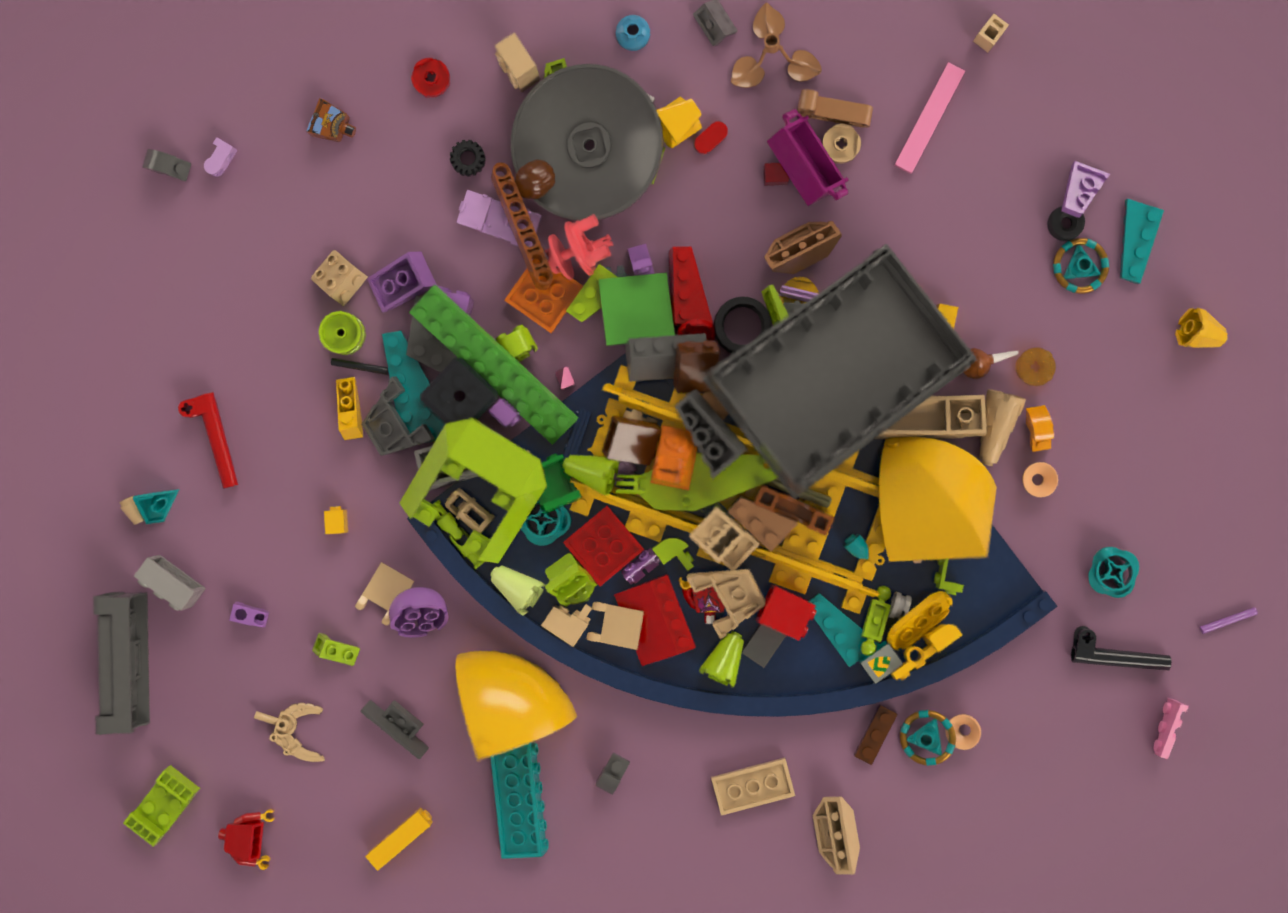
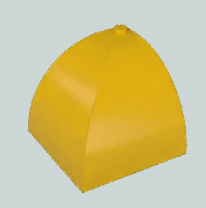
[879,437,997,562]

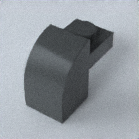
[142,149,192,181]
[595,752,630,795]

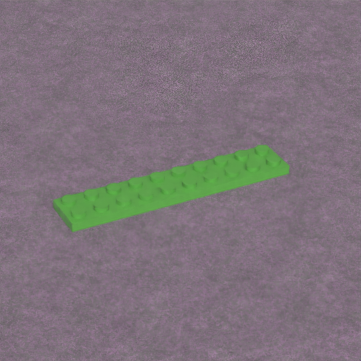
[409,284,578,445]

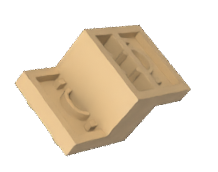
[690,507,760,571]

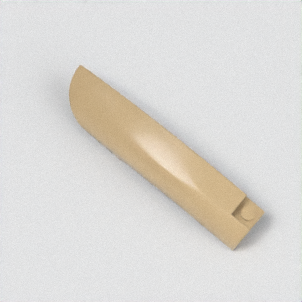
[875,395,987,439]

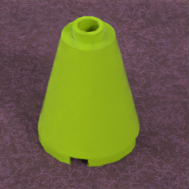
[563,455,619,495]
[699,631,744,688]

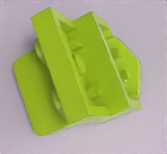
[545,553,597,607]

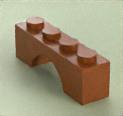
[754,484,834,536]

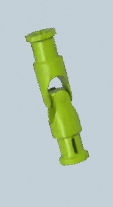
[433,500,485,570]

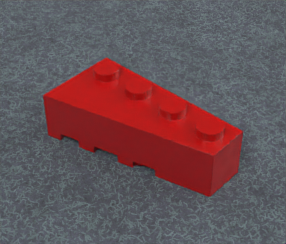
[668,246,713,327]

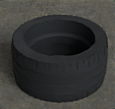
[714,297,772,354]

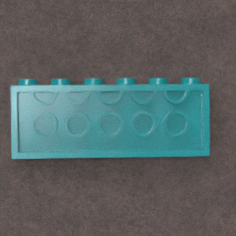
[490,740,549,859]

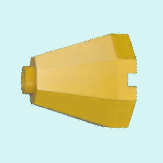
[1175,308,1228,348]

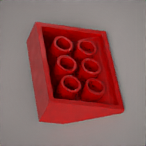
[614,573,696,666]

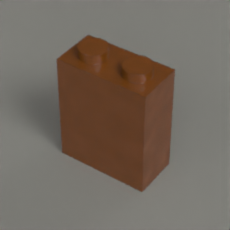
[673,340,720,393]
[602,416,661,466]

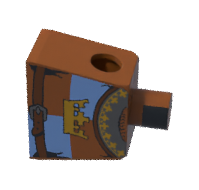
[306,98,356,142]

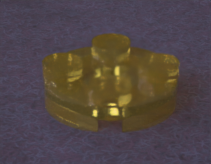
[1016,348,1056,386]

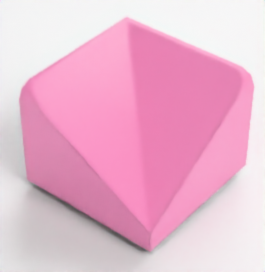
[555,366,575,390]

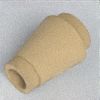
[119,495,144,525]

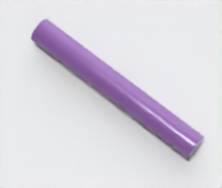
[1200,607,1258,634]

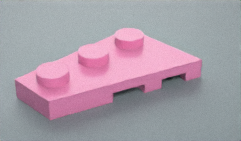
[1154,698,1188,759]

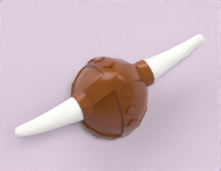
[963,348,1018,380]

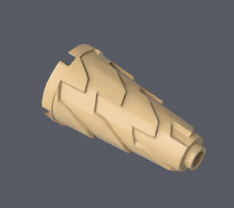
[979,389,1026,466]

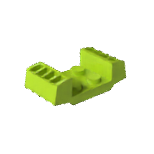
[123,765,200,847]

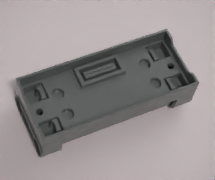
[93,592,150,735]

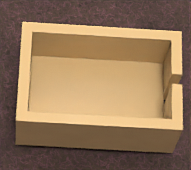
[494,33,540,92]

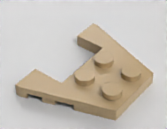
[687,569,765,639]

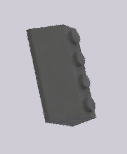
[625,334,706,382]

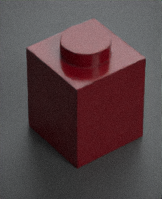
[763,163,790,186]

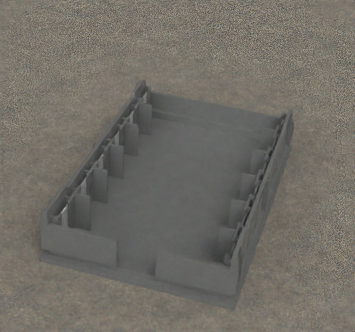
[703,244,977,499]

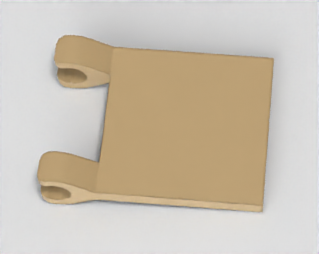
[355,562,415,625]
[587,602,644,650]

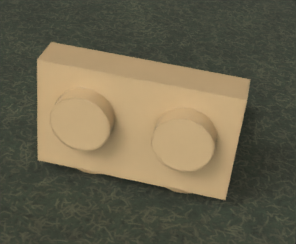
[311,250,368,306]

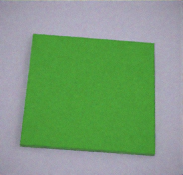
[598,273,675,346]

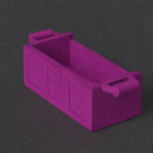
[767,109,849,206]

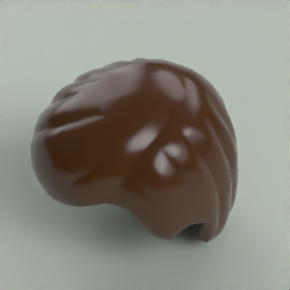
[515,159,555,199]

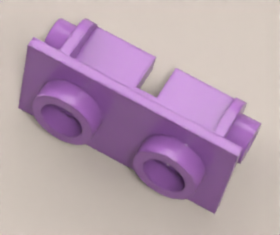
[621,548,661,584]

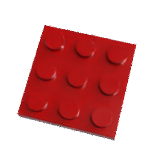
[563,505,644,586]

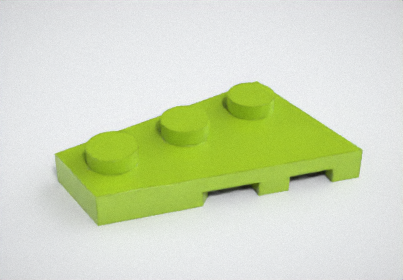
[566,264,617,323]

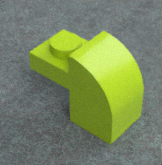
[652,537,694,571]

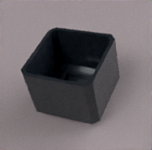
[420,358,498,425]

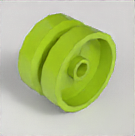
[319,311,366,355]

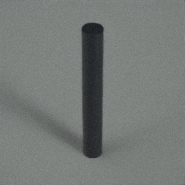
[331,358,389,375]

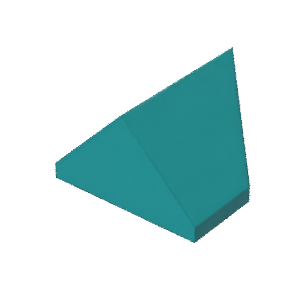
[133,489,180,525]

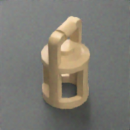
[445,488,496,533]

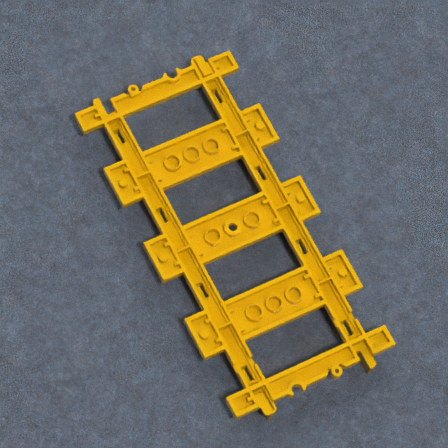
[570,365,885,614]

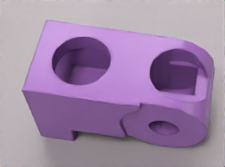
[229,602,269,627]

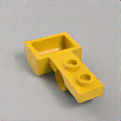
[890,624,962,680]

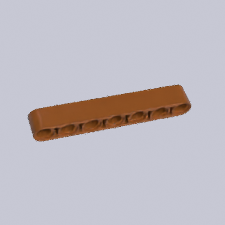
[491,162,553,290]

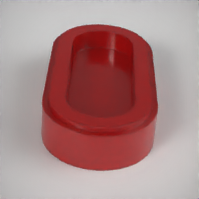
[694,121,728,155]

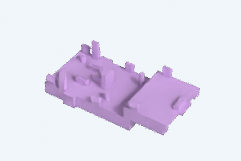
[456,190,542,247]

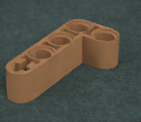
[797,89,873,128]

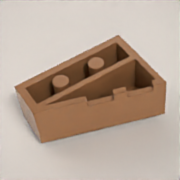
[728,495,798,551]

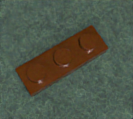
[854,705,898,765]

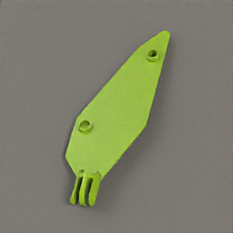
[616,453,777,511]

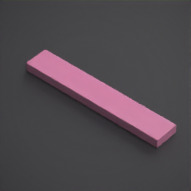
[894,62,965,174]

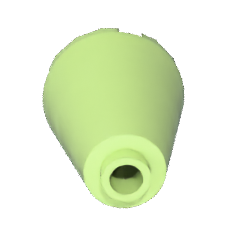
[490,565,545,615]

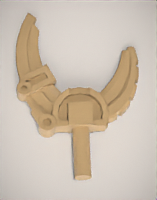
[254,703,325,762]

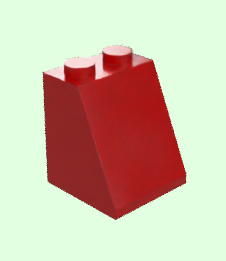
[755,584,817,641]

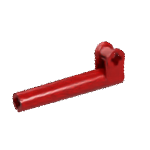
[178,392,238,489]

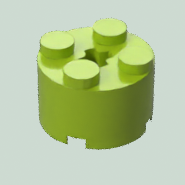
[495,325,538,362]

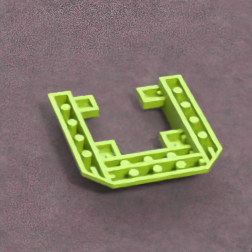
[399,418,547,563]

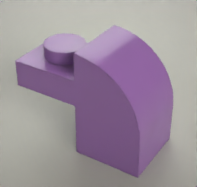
[627,244,654,276]

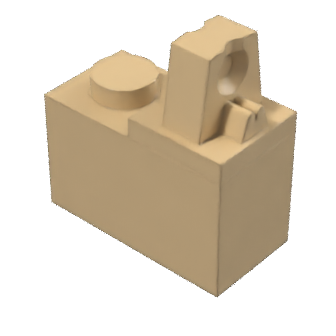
[541,604,592,647]

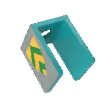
[859,641,903,684]

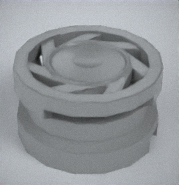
[888,592,912,620]

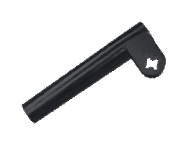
[1071,626,1172,671]

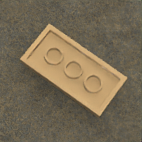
[711,757,795,816]

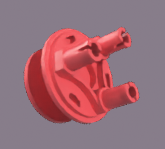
[545,214,613,280]

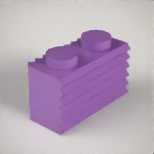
[488,398,523,428]

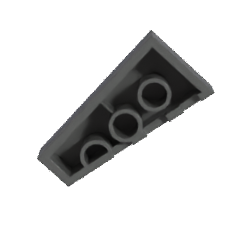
[675,389,747,478]

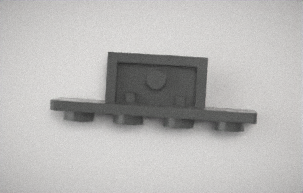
[360,700,429,759]

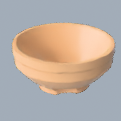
[1022,462,1058,497]
[945,714,981,750]

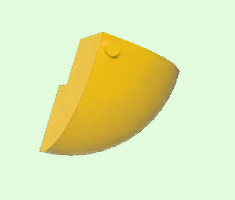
[455,650,577,760]

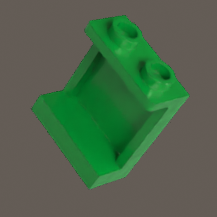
[538,454,582,514]

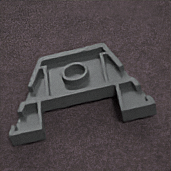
[406,295,457,373]
[362,376,435,456]

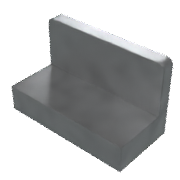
[693,0,737,46]

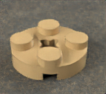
[822,124,861,164]

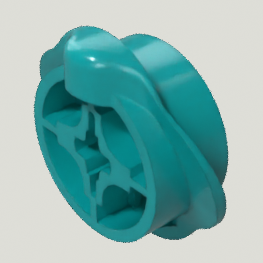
[520,501,571,546]
[1088,547,1139,598]

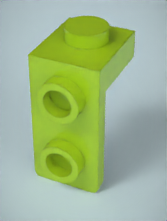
[934,559,964,595]

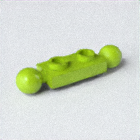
[861,586,891,656]

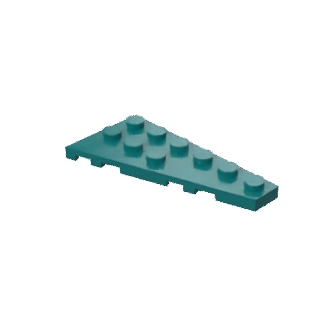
[382,331,445,443]

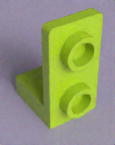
[312,633,360,666]

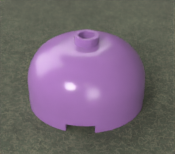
[389,587,449,638]

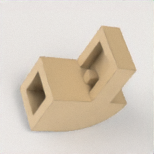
[973,14,1009,53]

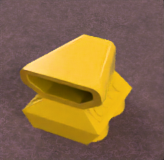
[657,96,702,148]

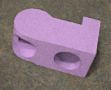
[204,137,238,177]

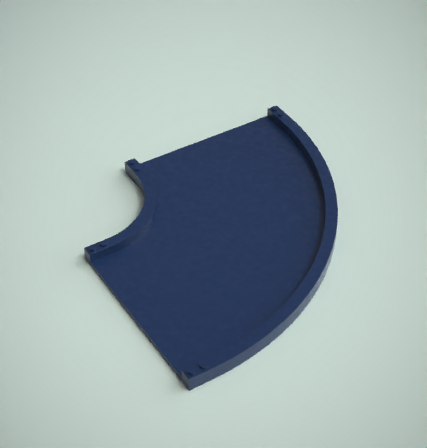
[407,353,1058,717]

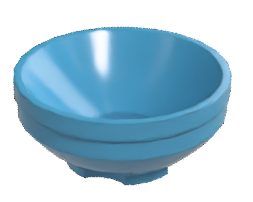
[616,15,650,51]

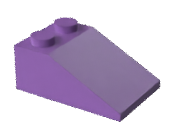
[367,251,437,313]

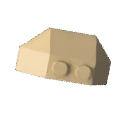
[813,797,860,874]

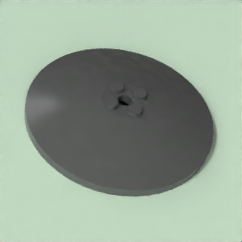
[511,64,663,221]

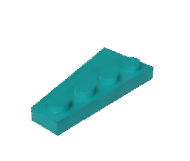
[1120,199,1164,284]
[808,593,880,667]

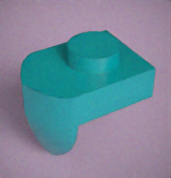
[843,534,869,559]

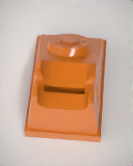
[650,425,698,490]

